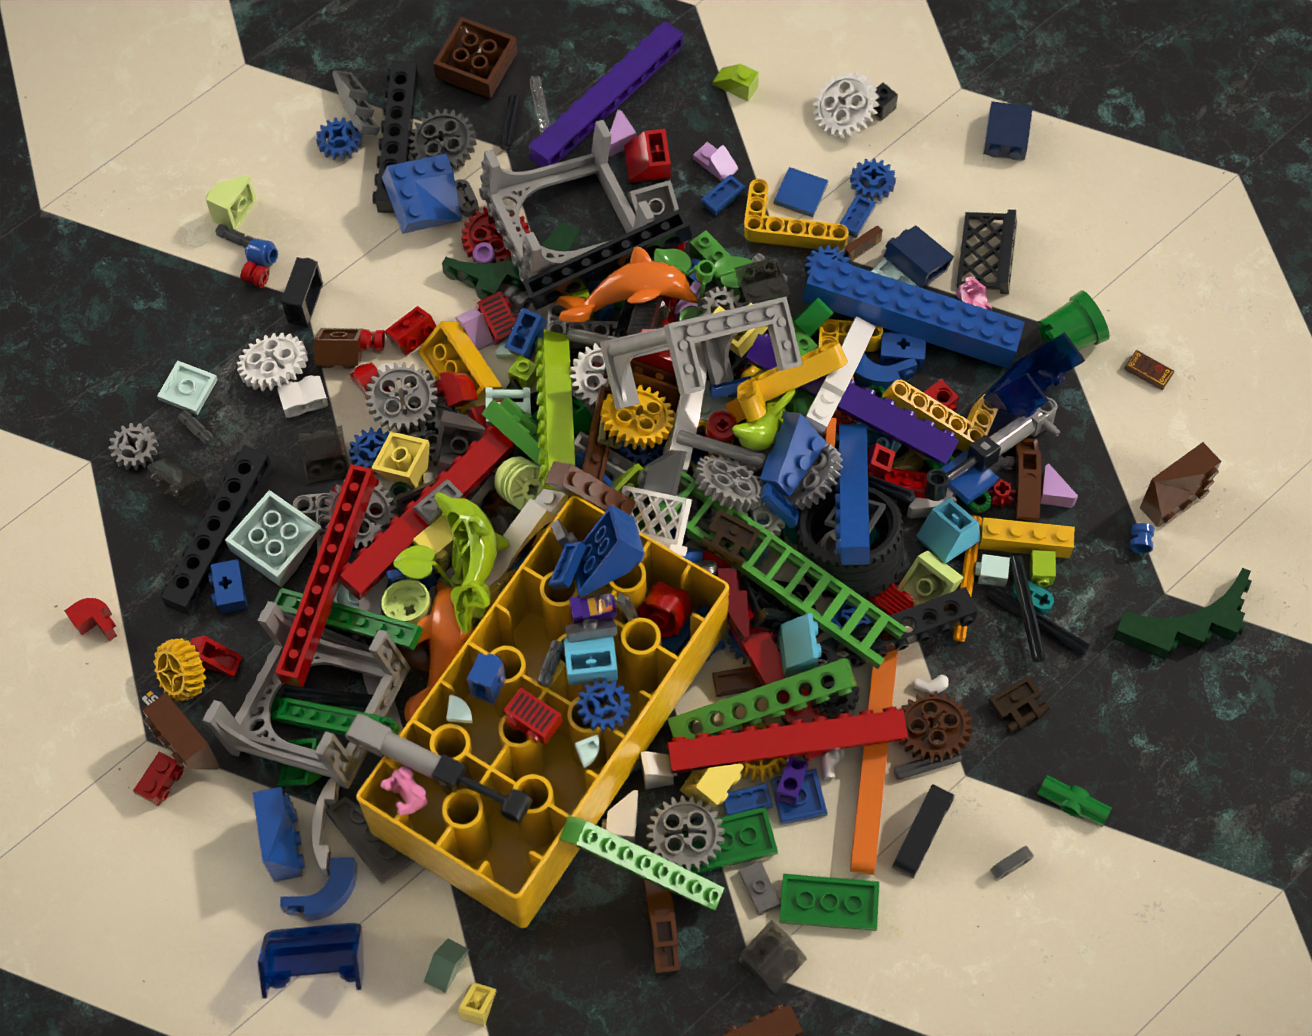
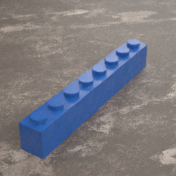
[835,423,870,565]

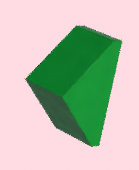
[792,297,834,337]

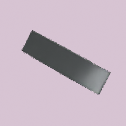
[333,70,380,135]

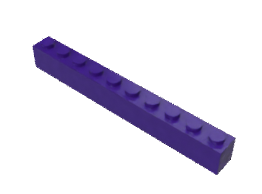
[529,21,684,167]
[745,333,959,467]

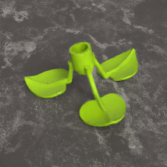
[393,545,491,620]

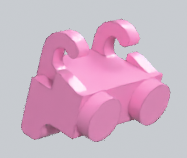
[956,276,992,311]
[380,766,428,815]

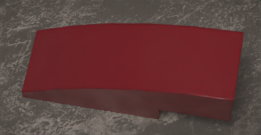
[716,568,749,641]

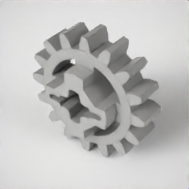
[698,286,744,317]
[109,423,159,470]

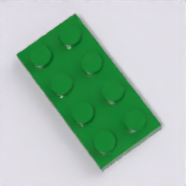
[676,807,778,874]
[779,874,879,931]

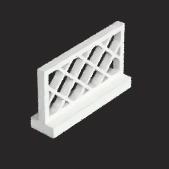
[622,485,692,556]

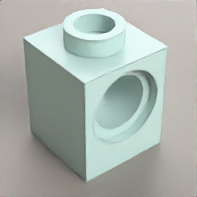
[975,554,1010,588]

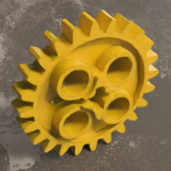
[600,385,675,450]

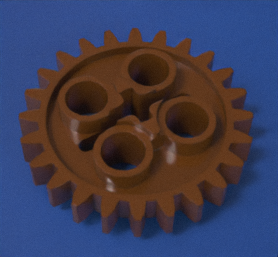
[899,691,972,763]

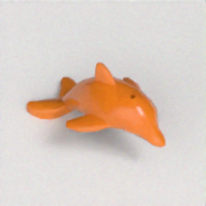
[556,247,698,322]
[404,581,474,723]

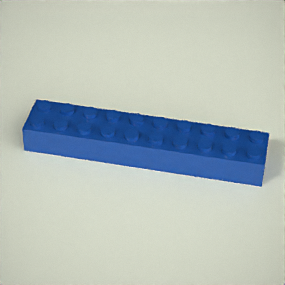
[801,254,1025,369]

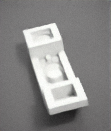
[312,778,340,875]

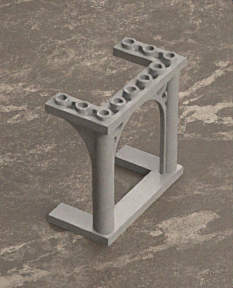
[479,120,654,282]
[600,297,802,409]
[203,601,411,789]

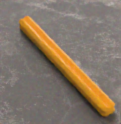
[953,515,982,642]

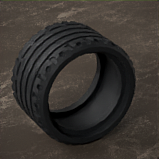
[796,486,904,599]

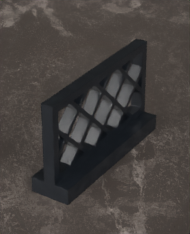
[957,209,1017,294]
[738,574,824,638]

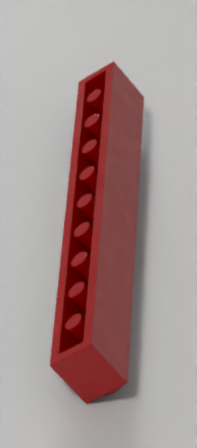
[340,426,517,601]
[275,464,377,688]
[703,549,826,762]
[667,706,908,774]

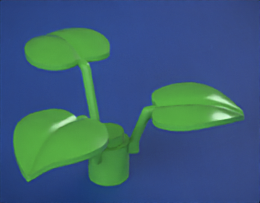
[654,248,754,321]

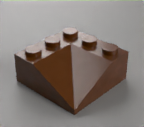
[433,17,518,99]
[1140,442,1222,527]
[142,692,221,770]

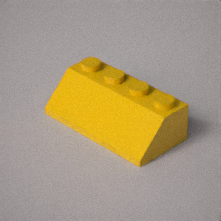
[417,321,502,415]

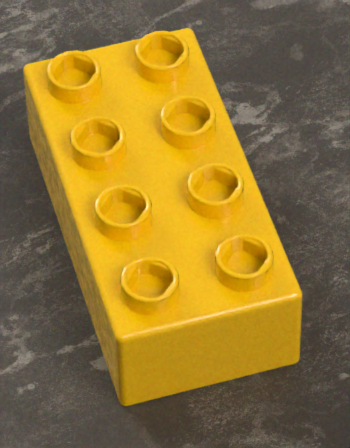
[357,496,729,928]

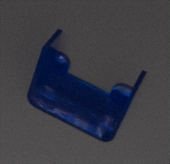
[983,332,1085,418]
[257,923,364,999]

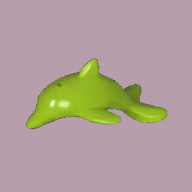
[733,370,795,451]
[435,492,510,634]

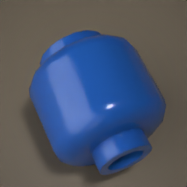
[245,238,278,268]

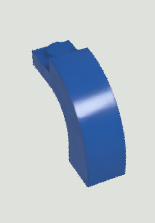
[853,353,918,390]
[280,857,357,921]

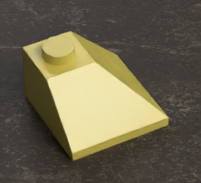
[371,431,430,490]

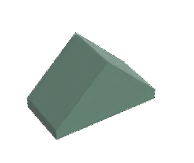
[424,938,469,993]

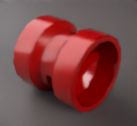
[240,261,270,288]
[360,329,385,351]

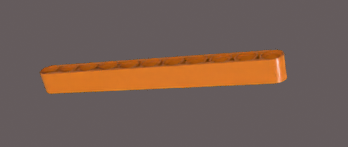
[850,635,898,875]

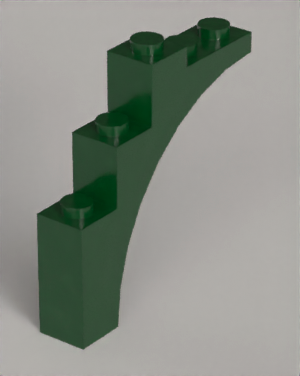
[442,222,581,300]
[1113,568,1252,660]

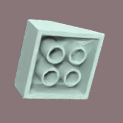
[225,490,322,588]

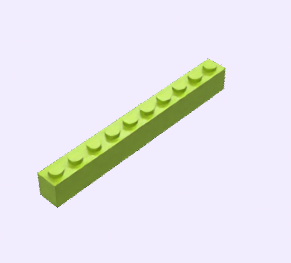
[535,330,575,492]

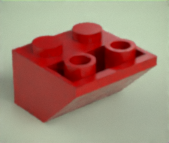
[624,129,671,183]

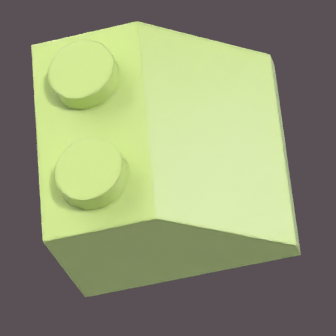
[206,175,257,230]
[897,550,964,606]

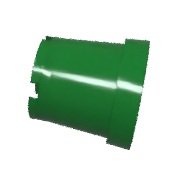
[1038,290,1110,360]

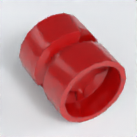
[705,410,737,444]

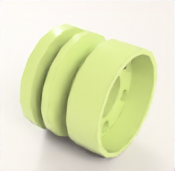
[494,456,543,510]
[382,579,433,624]

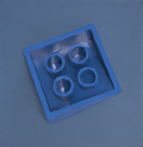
[382,154,462,234]
[574,505,645,597]
[253,787,305,882]

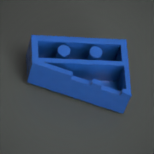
[760,411,827,496]

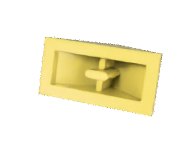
[458,982,496,1026]

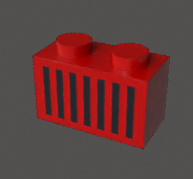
[476,291,518,345]
[503,688,562,745]

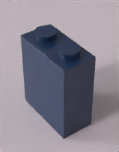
[983,101,1033,160]
[883,225,954,288]

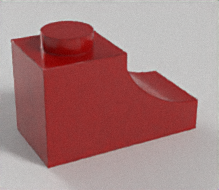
[190,635,243,677]

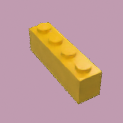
[979,518,1075,559]

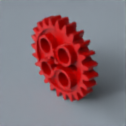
[461,207,530,263]

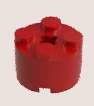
[637,582,692,638]

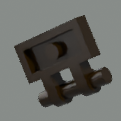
[700,509,760,566]
[989,676,1050,733]

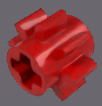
[988,479,1016,508]

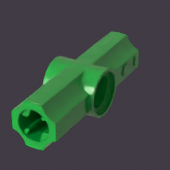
[1038,775,1112,827]

